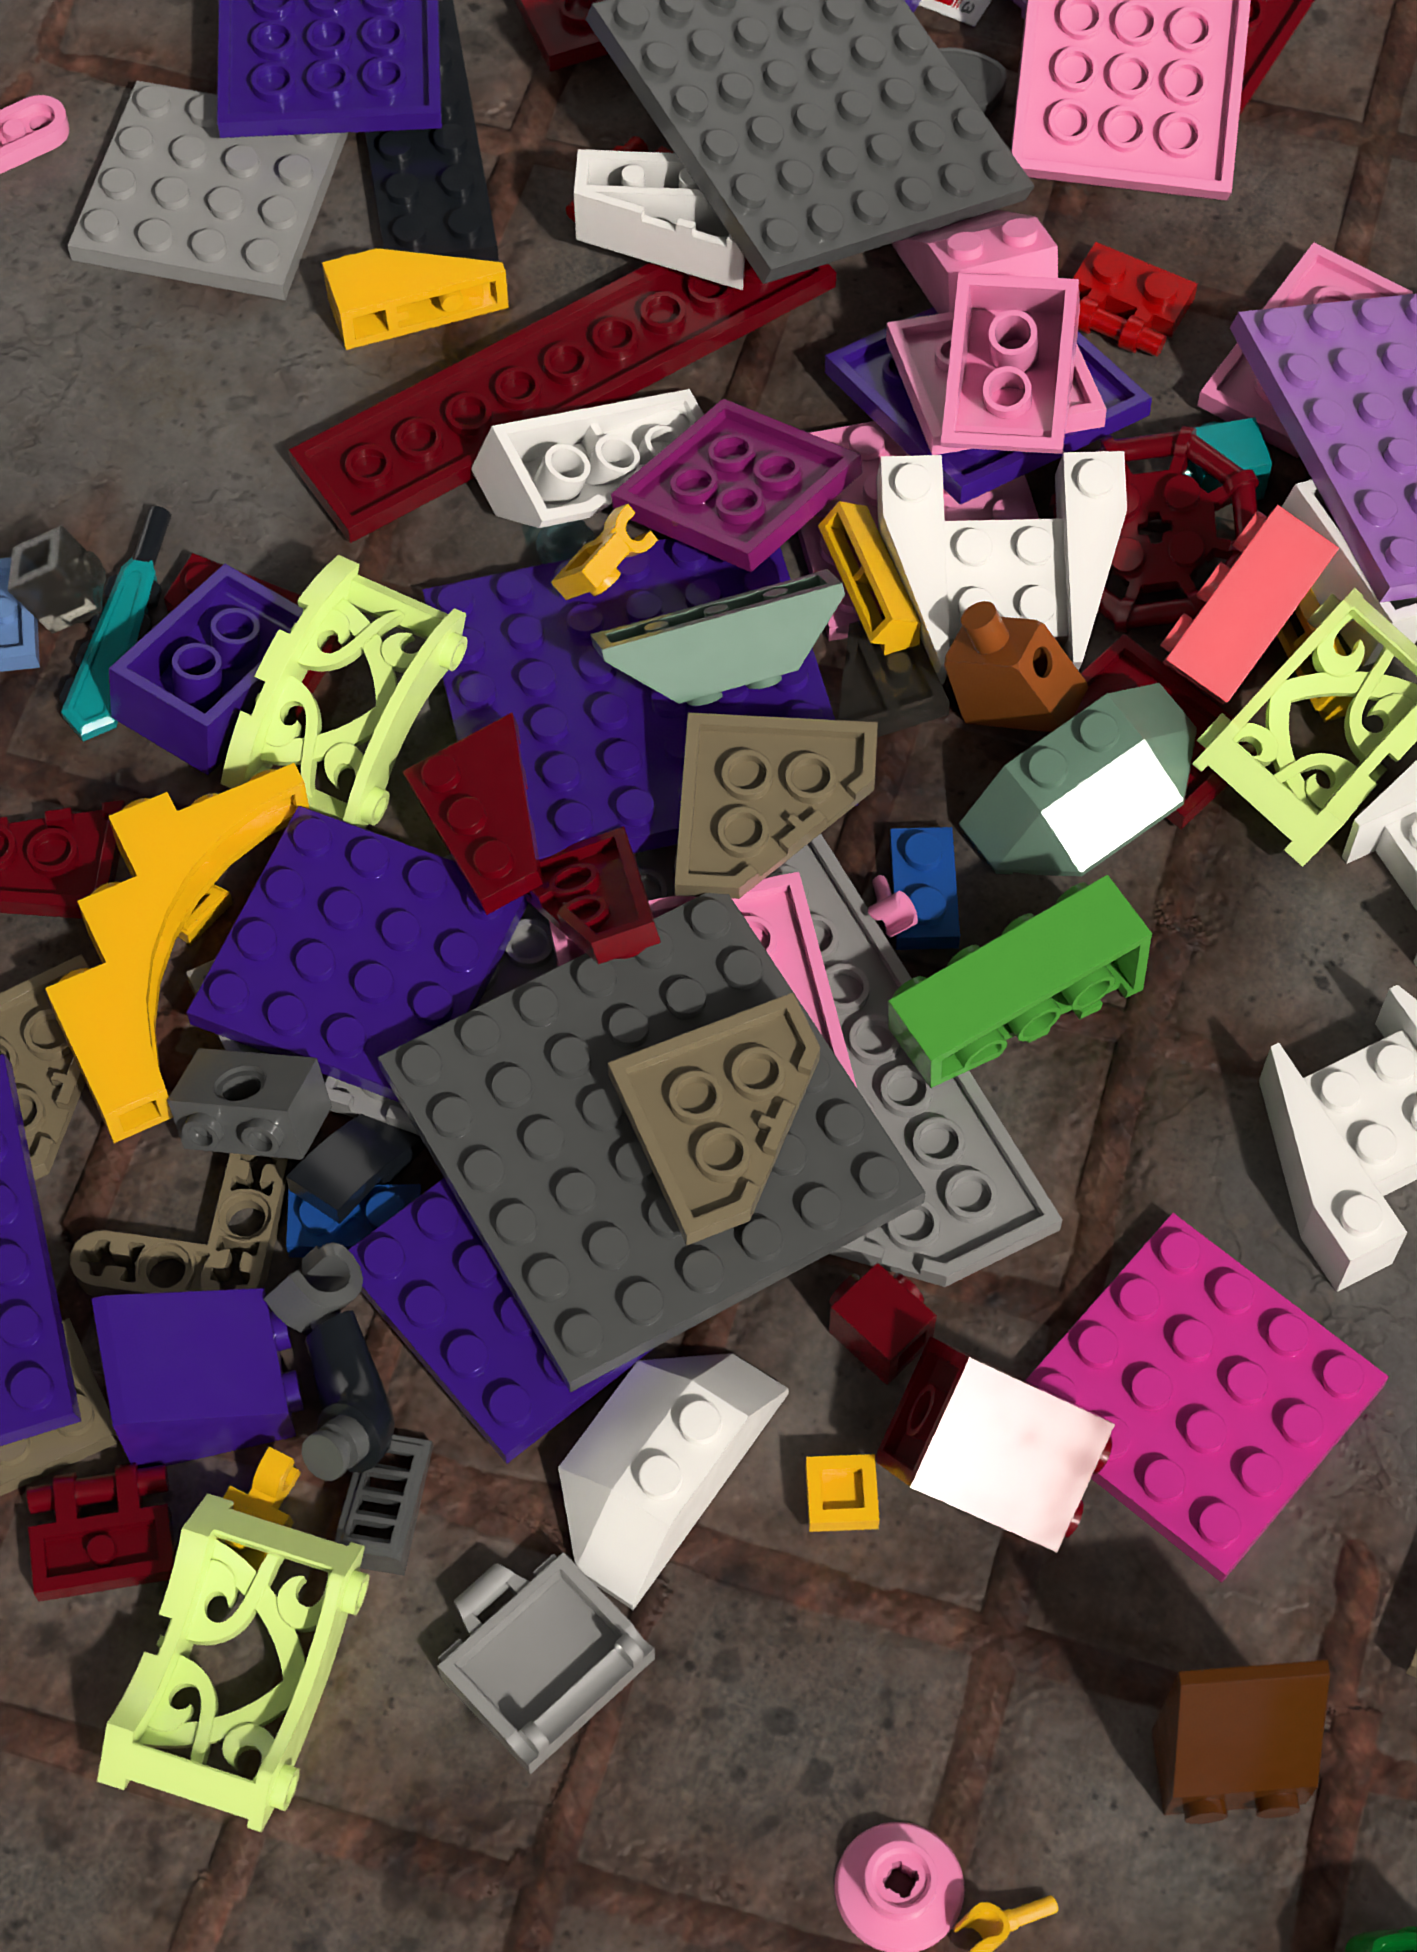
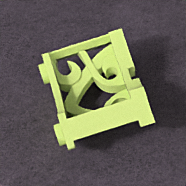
[220,555,468,829]
[1192,587,1417,867]
[97,1493,369,1832]

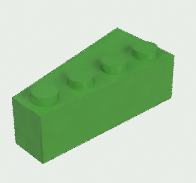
[888,875,1152,1088]

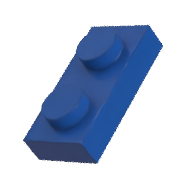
[889,827,960,950]
[286,1184,422,1258]

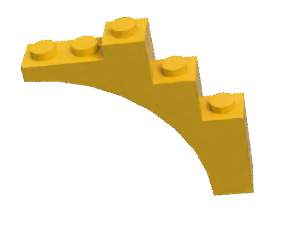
[45,763,310,1143]

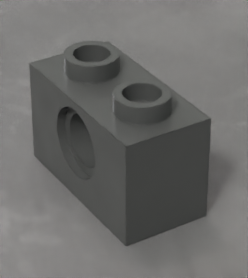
[167,1048,332,1160]

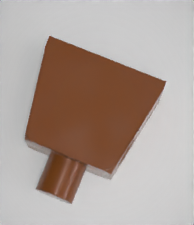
[944,601,1089,732]

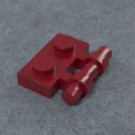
[27,1462,176,1602]

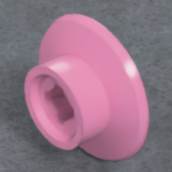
[834,1822,965,1952]

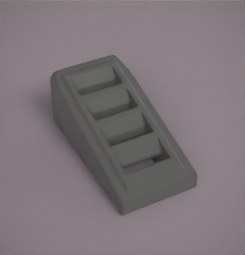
[334,1435,433,1576]

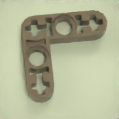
[70,1153,292,1297]

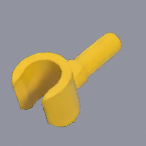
[953,1895,1058,1952]

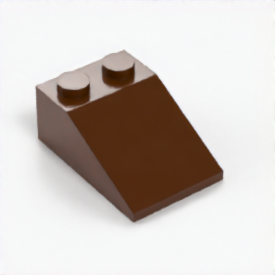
[1152,1660,1330,1824]

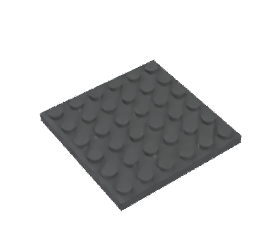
[586,0,1035,284]
[378,893,926,1393]

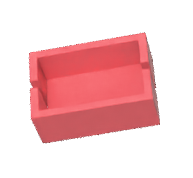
[1160,505,1339,706]

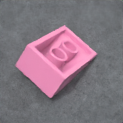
[892,210,1058,314]
[941,273,1080,454]

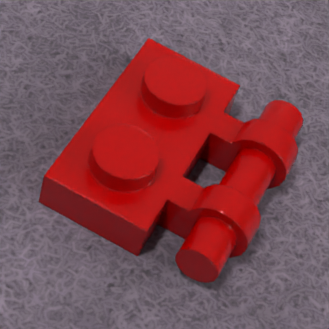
[1072,242,1198,357]

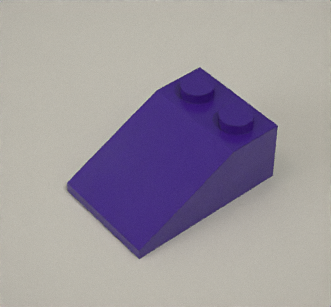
[109,563,303,775]

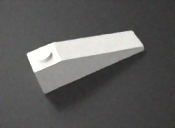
[471,389,704,528]

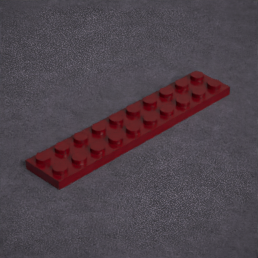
[289,258,836,543]

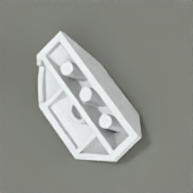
[558,1353,789,1610]

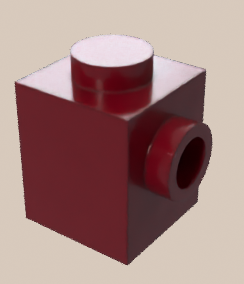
[829,1262,937,1385]

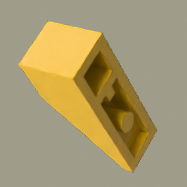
[322,248,509,350]

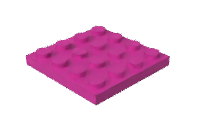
[1026,1213,1389,1583]

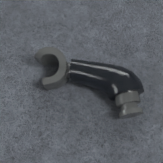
[264,1242,395,1481]

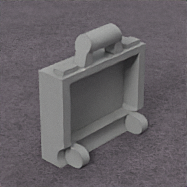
[437,1552,655,1774]

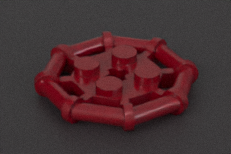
[1048,425,1259,634]

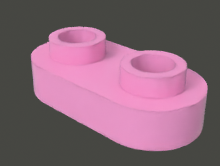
[0,95,70,173]

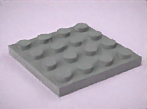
[68,81,348,301]

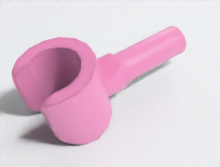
[867,875,918,938]

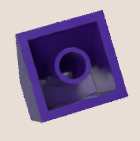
[91,1288,304,1468]

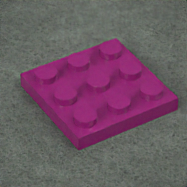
[611,399,863,572]

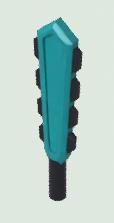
[59,506,171,742]

